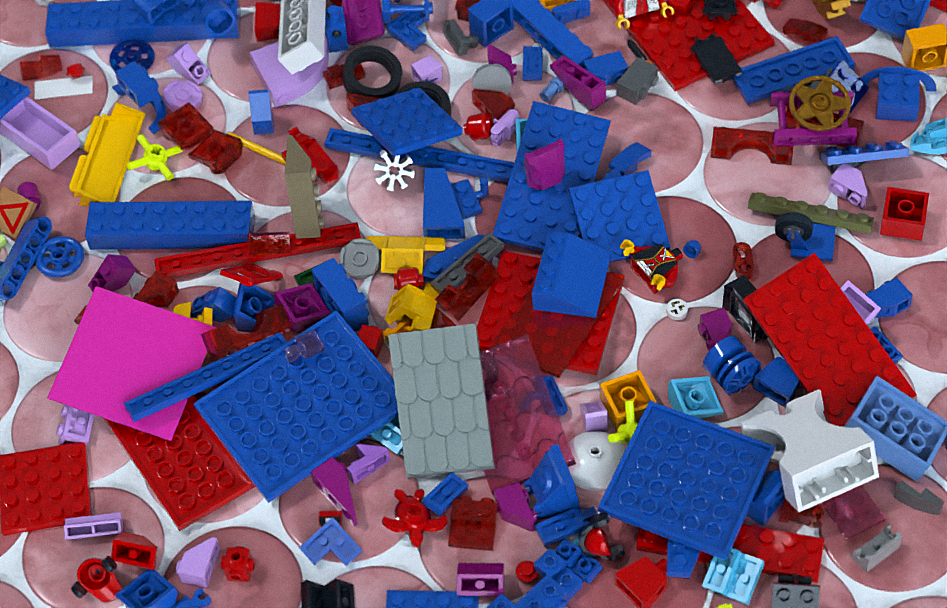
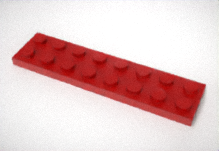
[636,524,825,583]

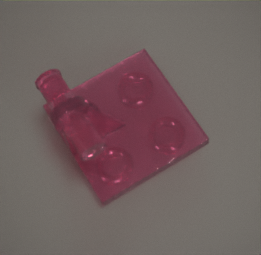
[822,485,886,540]

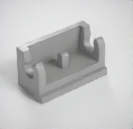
[850,524,903,573]

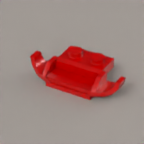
[281,127,339,186]

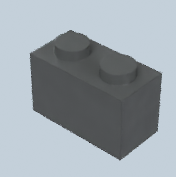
[616,57,659,105]

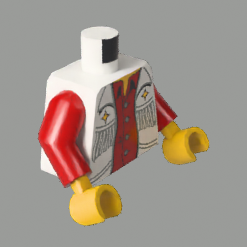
[613,0,674,30]

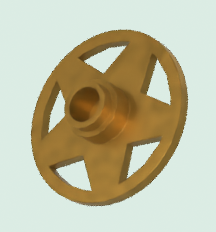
[789,75,851,131]

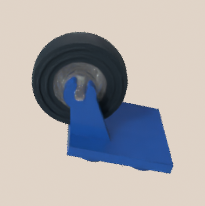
[775,212,836,262]

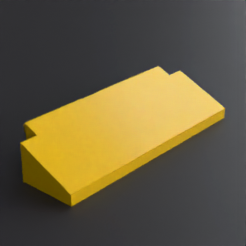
[69,102,146,206]

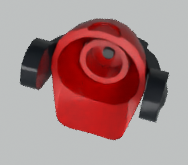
[578,512,625,561]
[71,556,122,602]

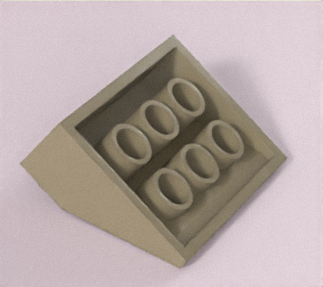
[285,135,325,239]

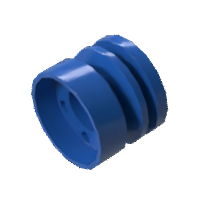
[702,336,761,394]

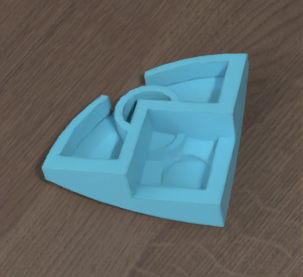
[910,118,947,154]

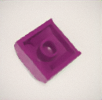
[274,283,331,332]

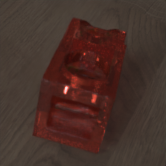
[779,498,825,528]

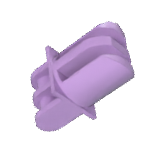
[491,109,520,146]

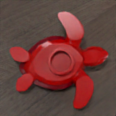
[382,489,448,548]

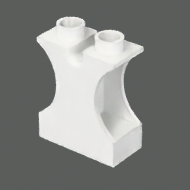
[741,389,879,512]

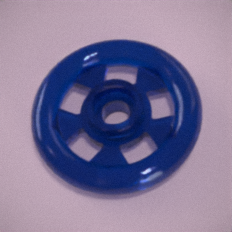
[109,40,155,72]

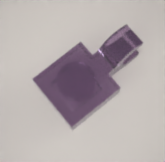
[284,330,324,363]

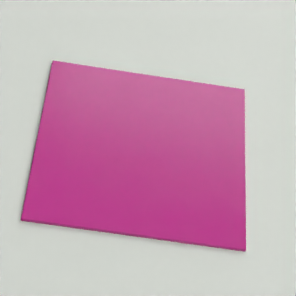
[47,286,217,441]

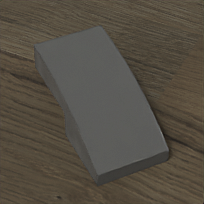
[894,481,944,515]

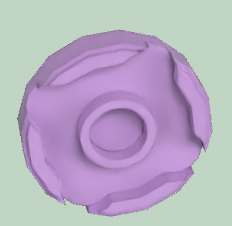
[163,80,202,113]

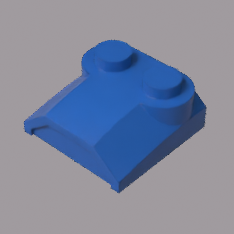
[114,569,178,608]

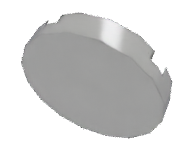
[472,63,512,101]
[339,238,381,280]

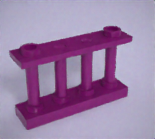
[769,90,857,146]

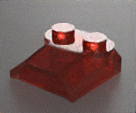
[157,102,213,150]
[188,130,243,174]

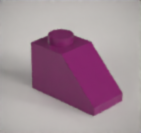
[487,45,517,84]

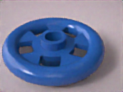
[35,236,84,278]

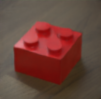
[880,187,929,241]

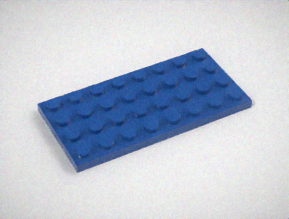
[493,101,611,253]

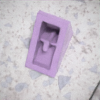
[579,401,608,432]

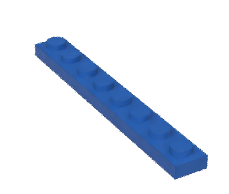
[124,332,287,422]

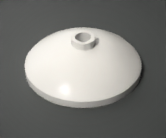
[563,431,626,491]

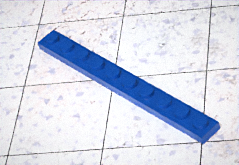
[324,128,514,183]

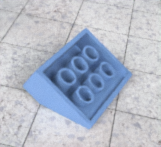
[844,376,947,482]

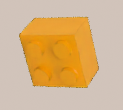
[901,23,947,71]
[600,370,657,432]

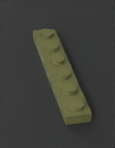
[747,192,874,234]

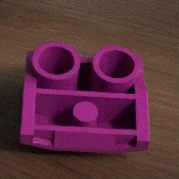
[524,138,566,190]

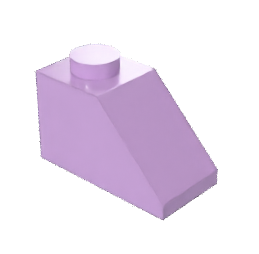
[176,537,220,588]

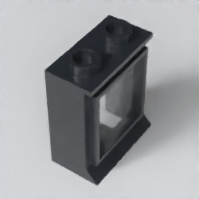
[722,275,768,344]

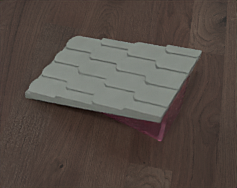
[388,323,495,479]

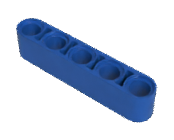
[0,216,52,301]

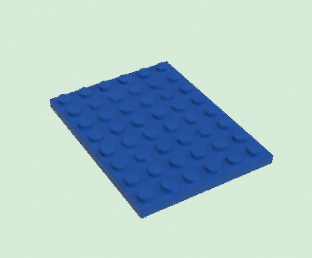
[193,310,398,503]

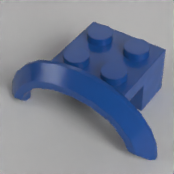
[112,61,167,134]
[857,66,936,122]

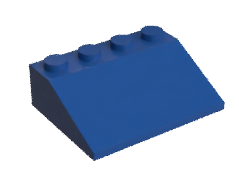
[532,231,611,318]

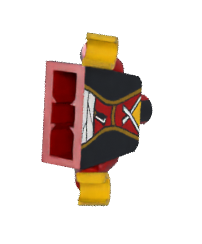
[619,239,683,294]

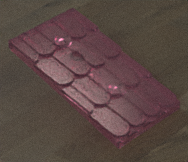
[480,335,576,496]

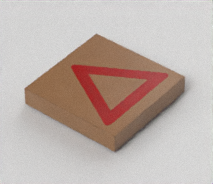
[0,186,37,239]

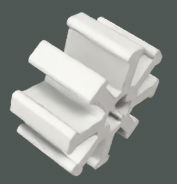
[373,150,415,191]

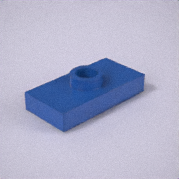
[522,46,543,81]

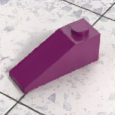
[550,56,606,110]
[311,457,357,527]

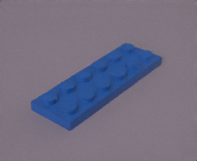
[732,36,855,105]

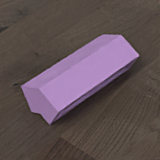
[64,512,123,540]

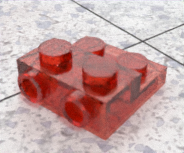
[448,496,499,551]

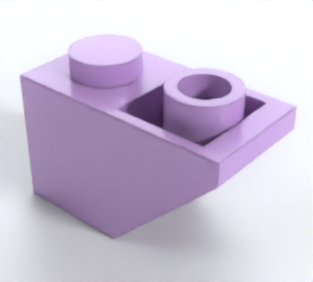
[165,43,211,85]
[828,163,868,209]

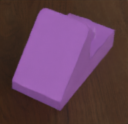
[347,444,390,484]

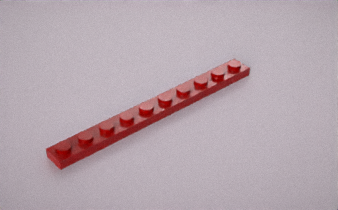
[154,222,361,280]

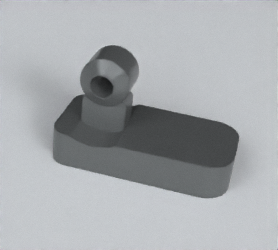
[443,19,479,56]

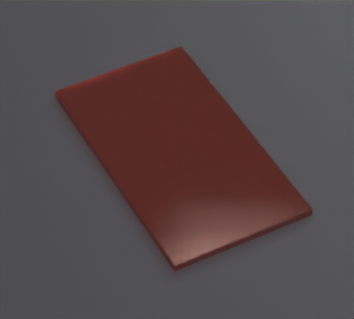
[490,273,624,378]

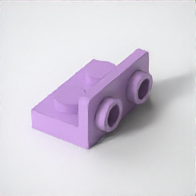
[56,405,94,445]

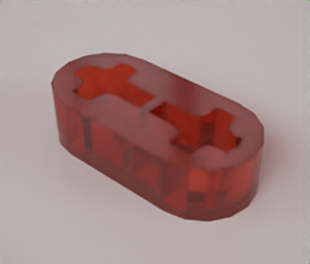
[732,242,754,280]

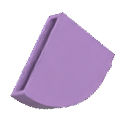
[250,35,329,107]

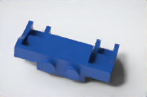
[486,548,583,608]

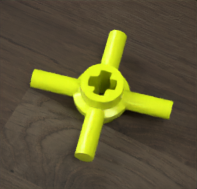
[127,134,183,181]
[608,400,638,446]

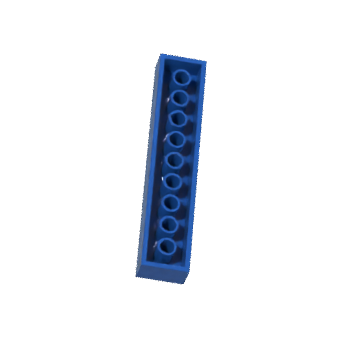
[45,0,241,48]

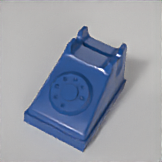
[524,444,580,520]

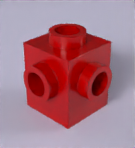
[221,546,255,582]

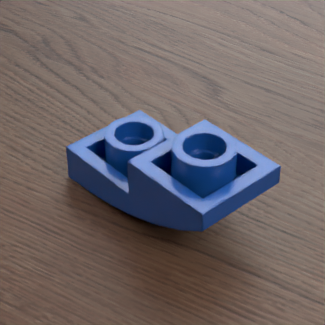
[608,142,652,176]
[553,539,603,584]

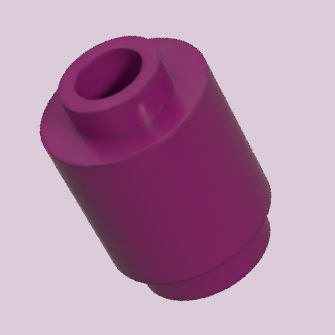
[17,182,41,211]

